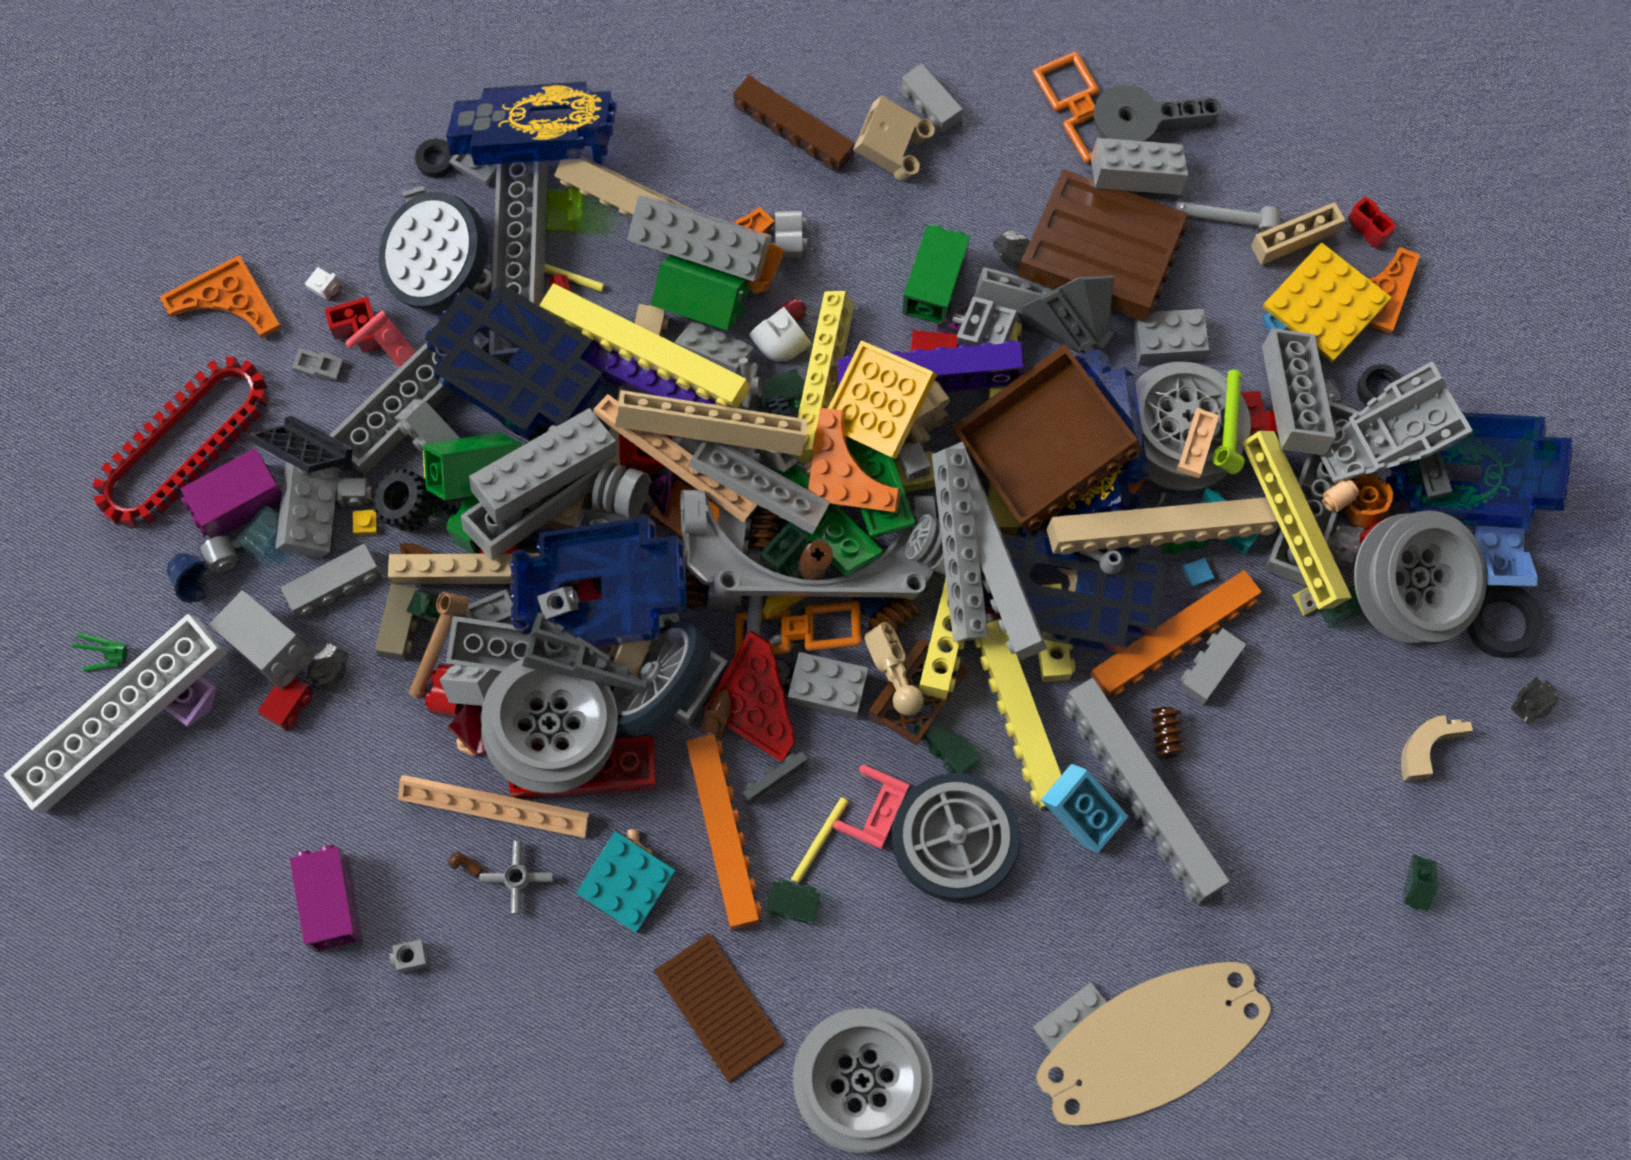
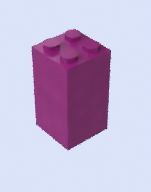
[180,448,282,539]
[289,845,363,952]

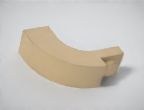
[1401,715,1473,782]

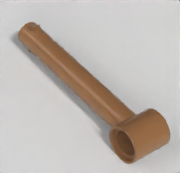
[408,592,469,698]

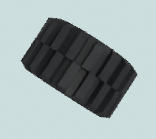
[373,468,437,532]

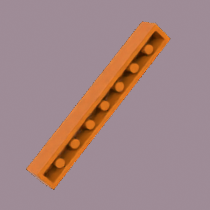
[1090,570,1261,698]
[686,734,763,931]

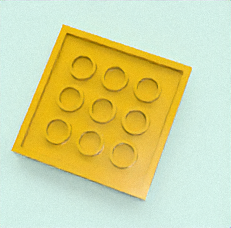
[1262,242,1392,363]
[828,341,937,459]

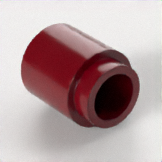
[773,297,807,322]

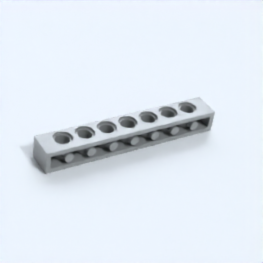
[932,448,988,642]

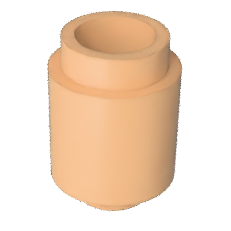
[1322,479,1359,512]

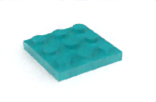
[576,831,677,933]

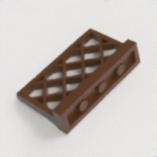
[868,637,968,745]

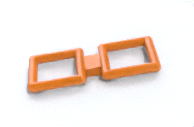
[1033,52,1100,164]
[735,600,861,655]

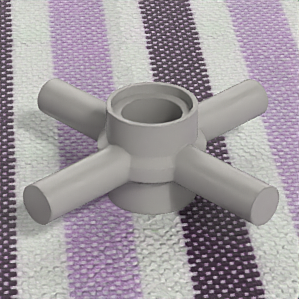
[739,358,762,412]
[479,841,554,915]

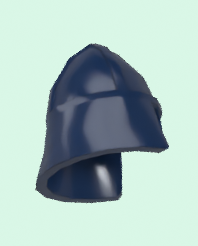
[167,553,207,603]

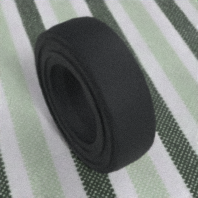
[415,138,454,178]

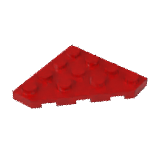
[703,630,796,762]

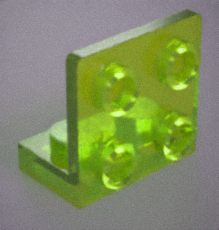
[546,185,583,232]

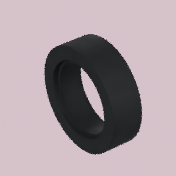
[1467,585,1543,658]

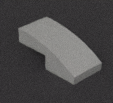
[292,348,343,380]

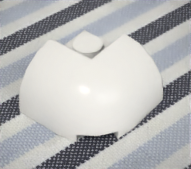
[749,307,812,362]

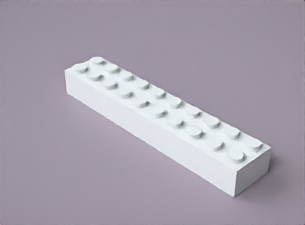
[4,614,227,813]

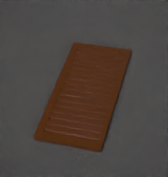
[654,933,784,1082]

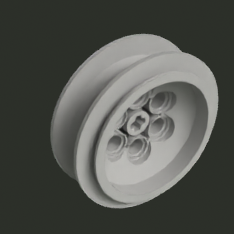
[1119,362,1251,491]
[1354,511,1487,643]
[481,659,618,793]
[793,1008,933,1153]

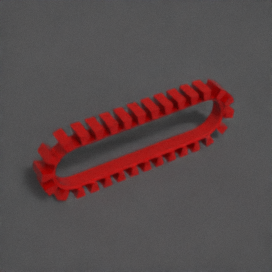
[92,356,269,528]

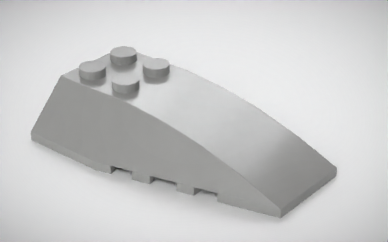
[1320,361,1474,483]

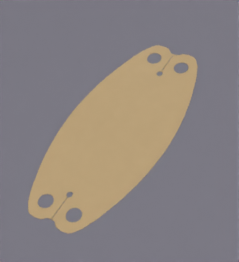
[1036,962,1271,1125]

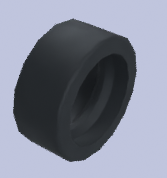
[1357,364,1401,406]

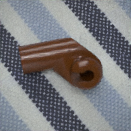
[448,852,484,878]

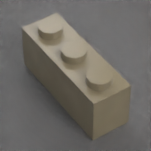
[375,583,425,661]

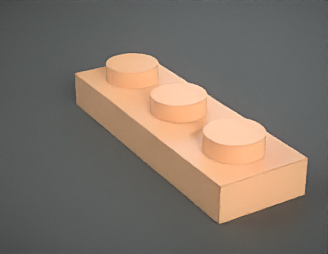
[1176,408,1219,478]

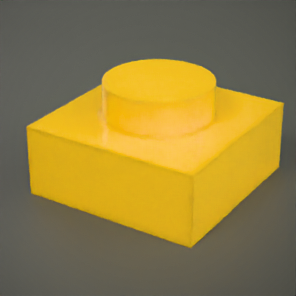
[353,510,378,536]

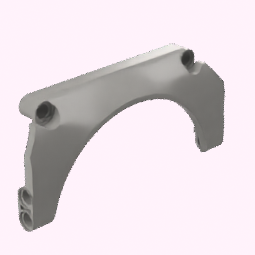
[680,490,936,600]

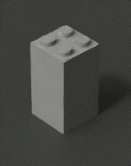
[208,590,315,690]

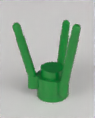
[71,633,127,672]

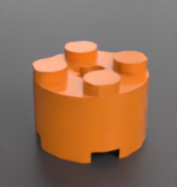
[1343,474,1393,528]

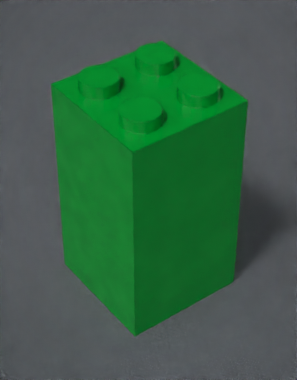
[902,225,970,324]
[651,254,750,330]
[423,432,522,500]

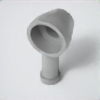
[1080,550,1124,575]

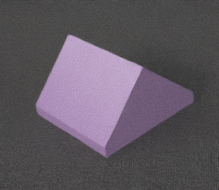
[164,676,217,727]

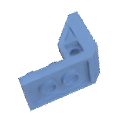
[1475,504,1537,586]

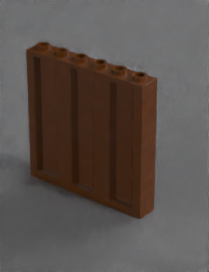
[1017,169,1189,322]

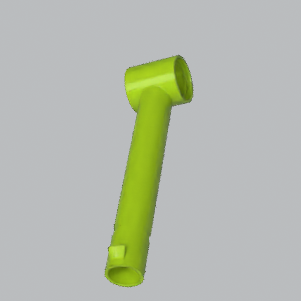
[1212,370,1244,474]

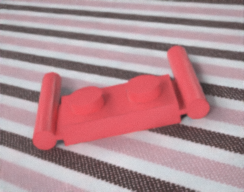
[346,310,416,368]
[834,765,910,849]

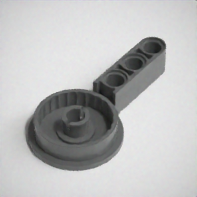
[1094,85,1222,142]

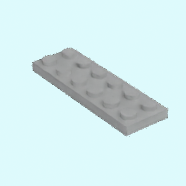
[688,440,830,534]

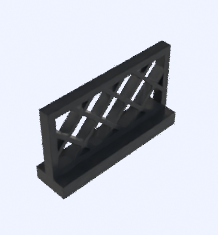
[247,416,353,473]

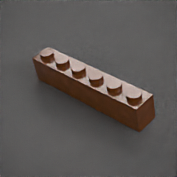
[733,75,854,172]

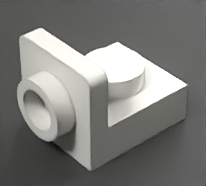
[305,267,341,301]

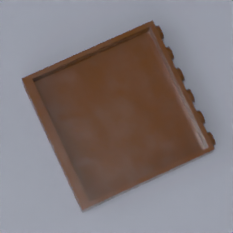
[952,344,1144,533]

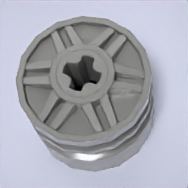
[592,461,650,519]
[906,514,946,575]

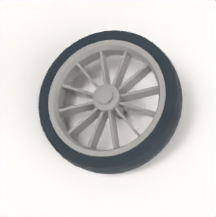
[610,621,711,736]

